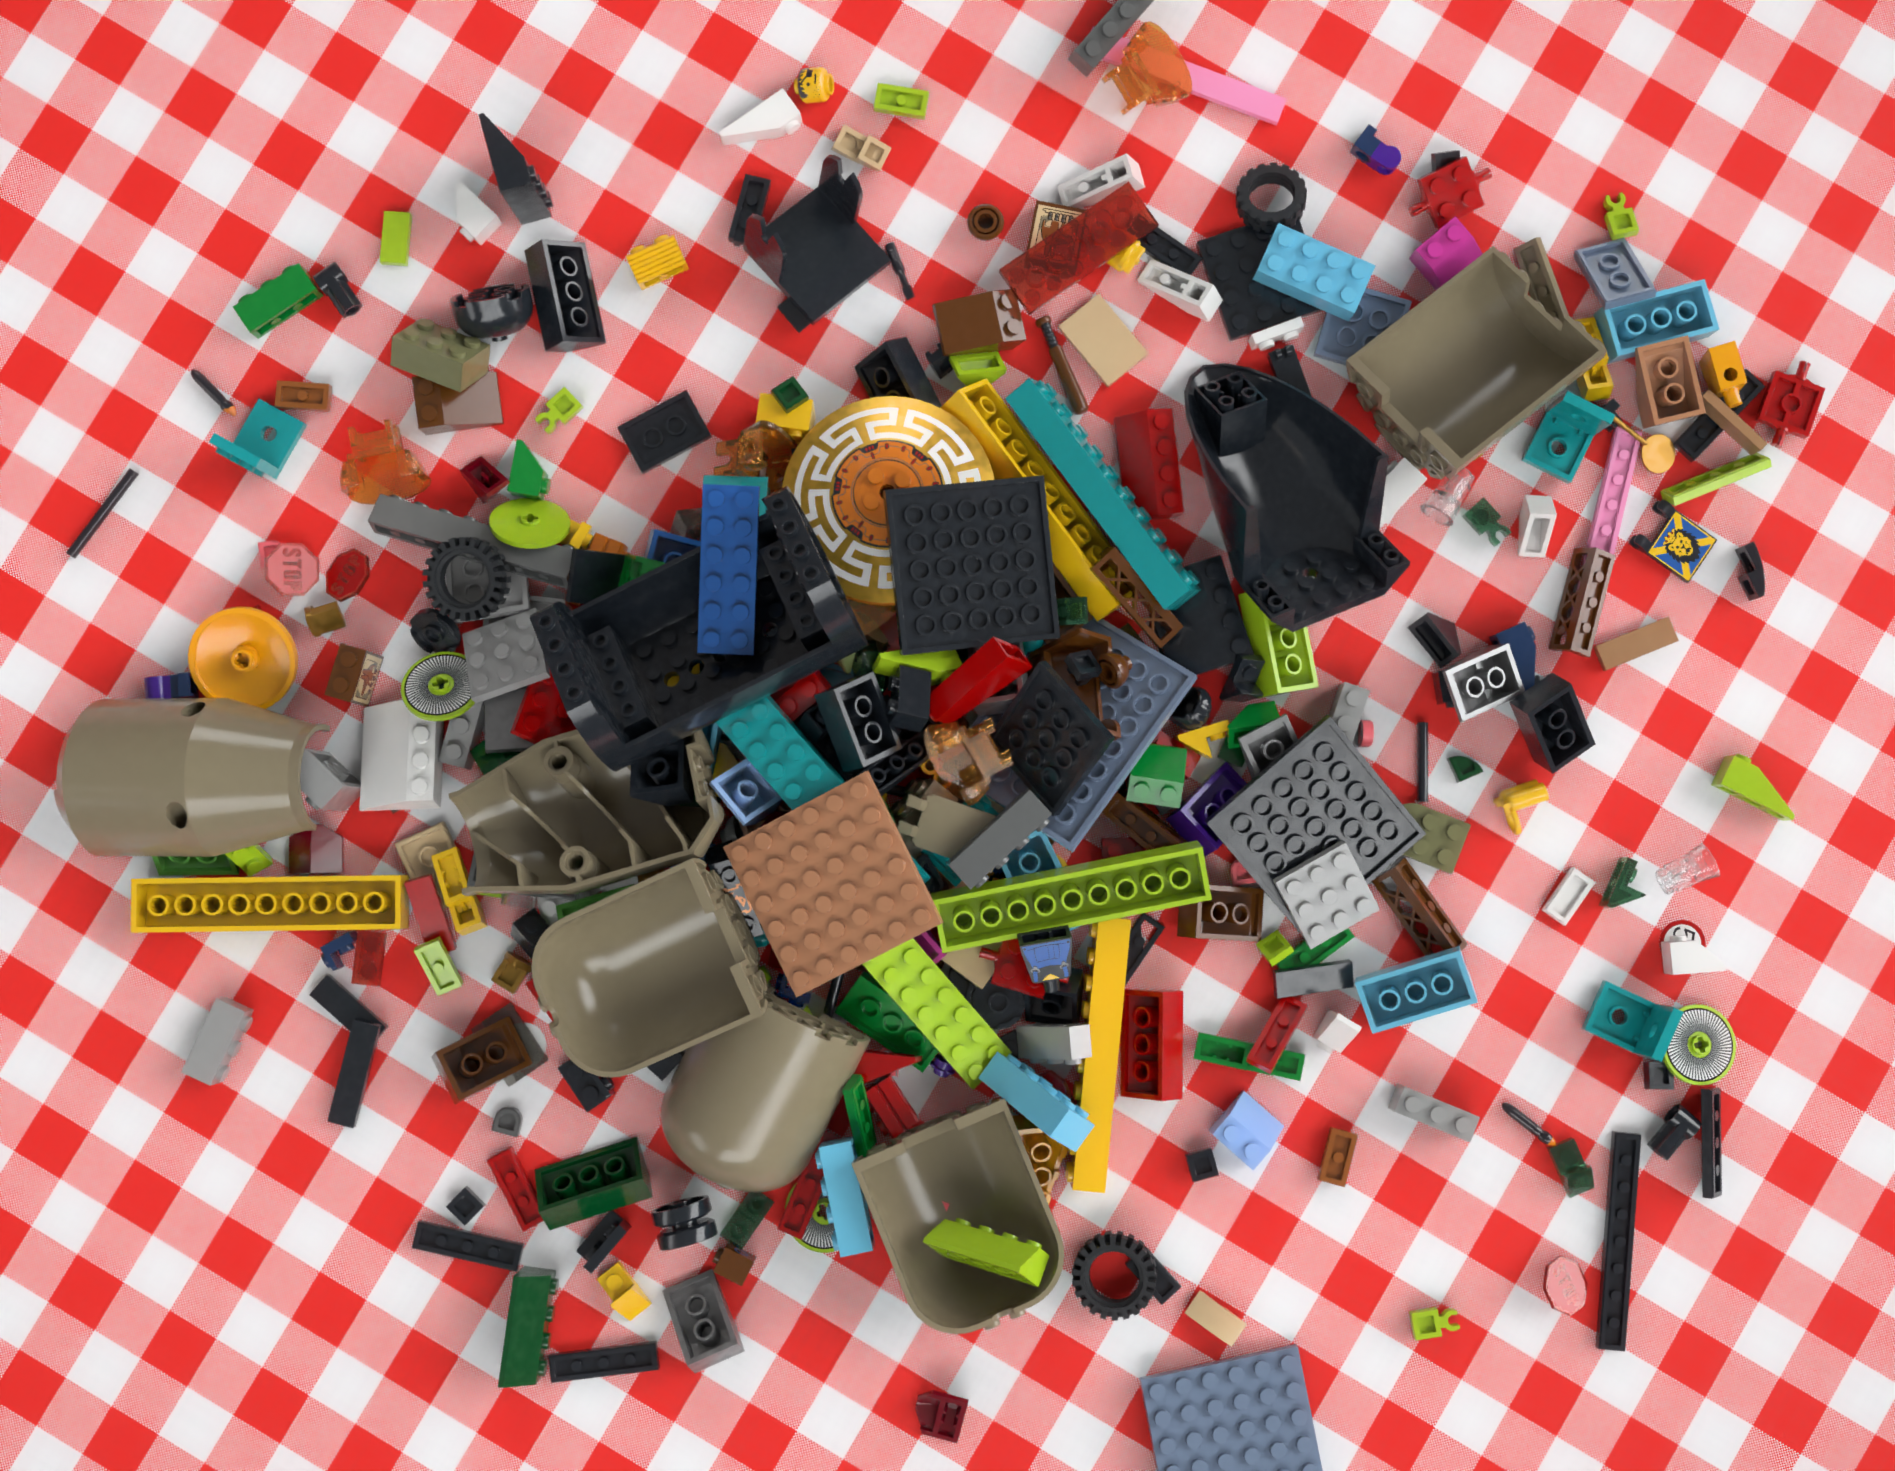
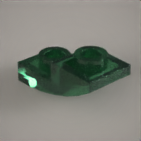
[720,1192,774,1250]

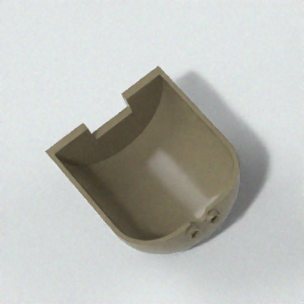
[532,858,768,1078]
[661,984,871,1193]
[851,1098,1064,1334]

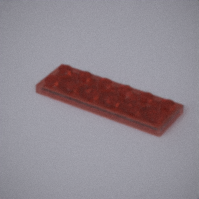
[999,182,1159,315]

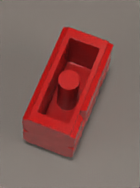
[866,1075,920,1139]

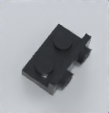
[558,1060,615,1112]
[577,1210,632,1274]

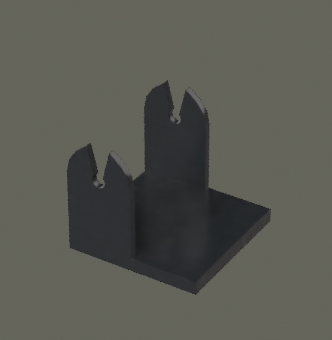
[743,155,891,325]

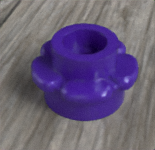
[930,1054,955,1078]

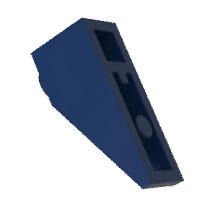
[1489,622,1536,691]

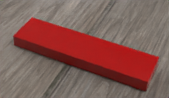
[777,1130,843,1240]

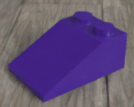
[1166,761,1247,856]

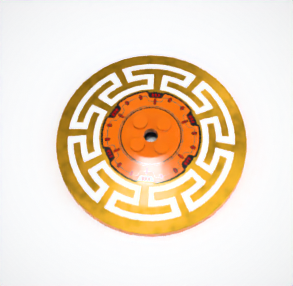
[782,396,994,606]

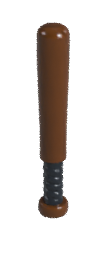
[1035,315,1089,415]

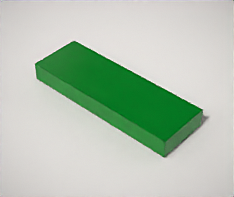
[1276,928,1355,969]
[842,1074,877,1157]

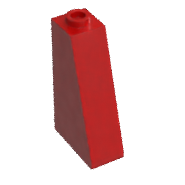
[929,636,1032,725]

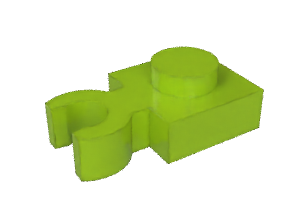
[1603,192,1639,240]
[535,386,584,434]
[1409,1307,1460,1340]

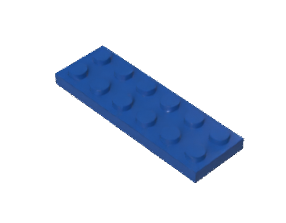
[697,484,760,655]

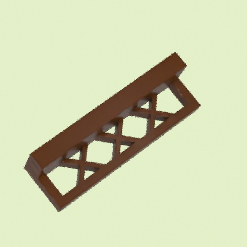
[1090,547,1184,648]
[1549,547,1616,657]
[1102,790,1206,858]
[1371,857,1467,956]

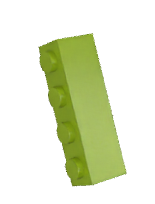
[1238,592,1319,698]
[923,1218,1050,1287]

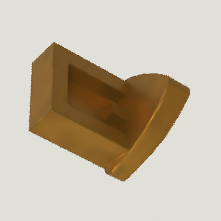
[304,601,346,637]
[491,951,532,994]

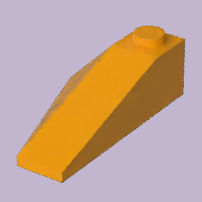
[1012,1115,1068,1205]

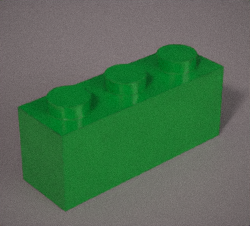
[233,263,324,339]

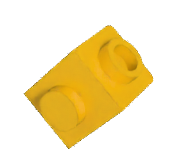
[559,519,593,549]

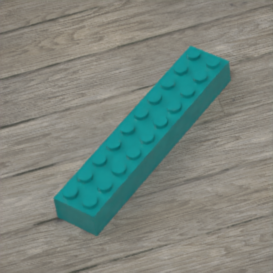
[1005,378,1201,610]
[715,695,931,883]

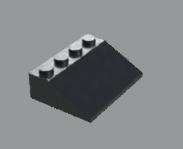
[478,113,554,225]
[1154,555,1254,676]

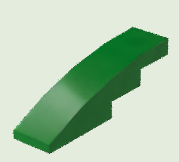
[1193,1032,1306,1081]

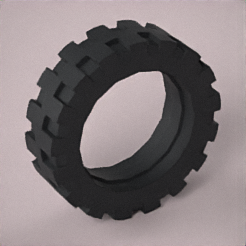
[1236,163,1307,233]

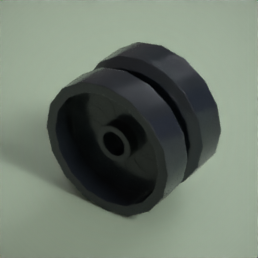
[651,1195,718,1251]

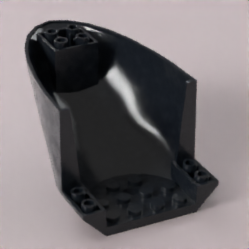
[1184,363,1410,632]

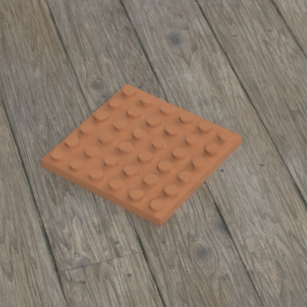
[723,771,944,997]

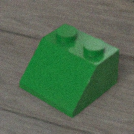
[1126,743,1187,809]

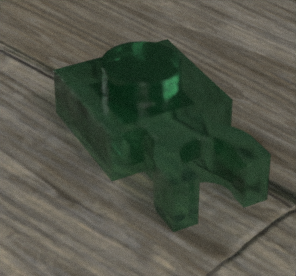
[1462,497,1512,547]

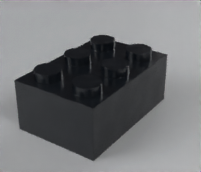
[814,672,903,772]
[1509,672,1596,774]

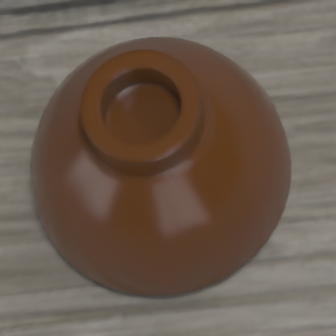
[967,204,1004,241]
[1097,652,1132,689]

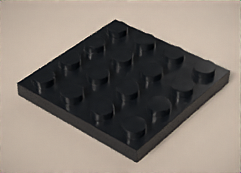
[1196,219,1323,341]
[987,661,1115,816]

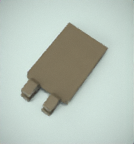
[897,793,995,873]

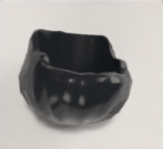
[1169,687,1212,730]

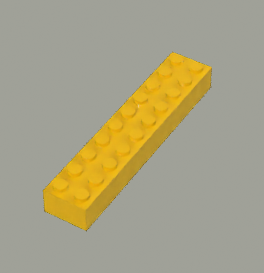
[940,378,1132,622]
[131,875,409,933]
[1065,918,1131,1193]

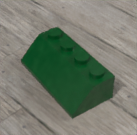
[535,1137,653,1230]
[498,1266,559,1388]

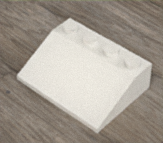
[359,699,444,811]

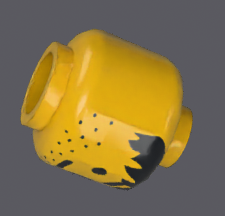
[794,67,834,103]

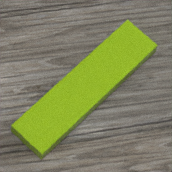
[1660,453,1772,506]

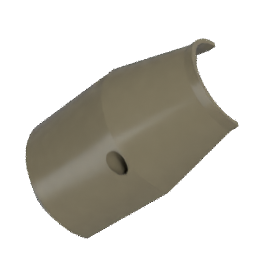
[54,698,330,857]
[449,729,724,896]

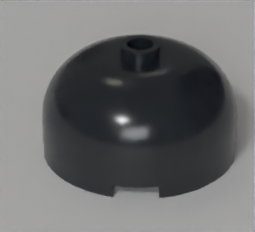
[450,284,533,342]

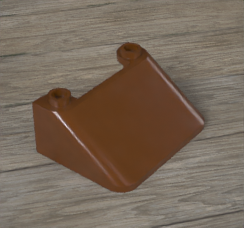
[1027,628,1121,741]

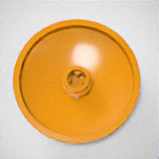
[188,606,298,709]

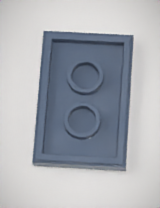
[1574,238,1657,310]

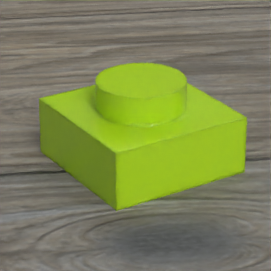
[1256,929,1294,967]

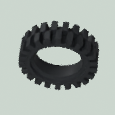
[423,537,511,621]
[1072,1231,1157,1321]

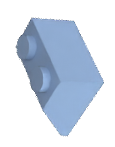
[709,758,783,826]
[1208,1090,1284,1170]

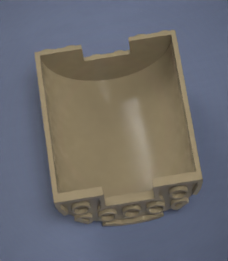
[1346,246,1607,480]

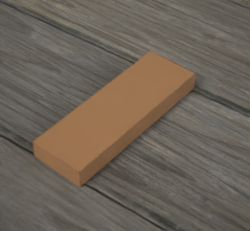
[1702,390,1767,455]
[1593,616,1679,671]

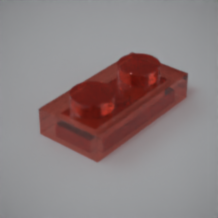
[351,930,387,986]

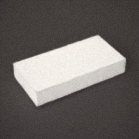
[1541,867,1596,926]

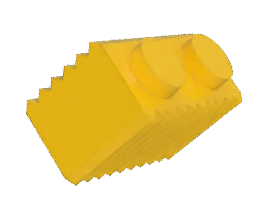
[626,235,689,290]

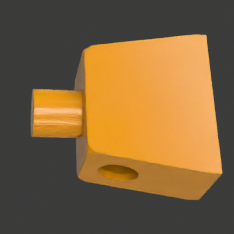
[1698,341,1747,408]

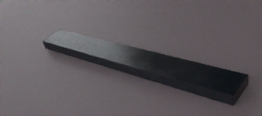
[1595,1131,1641,1352]

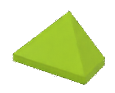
[949,351,1007,386]

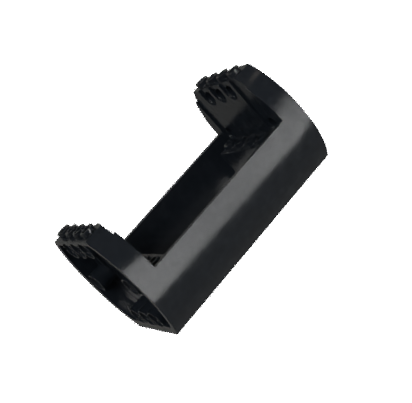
[530,486,869,772]

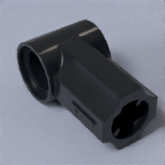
[313,262,363,318]
[1647,1104,1701,1160]

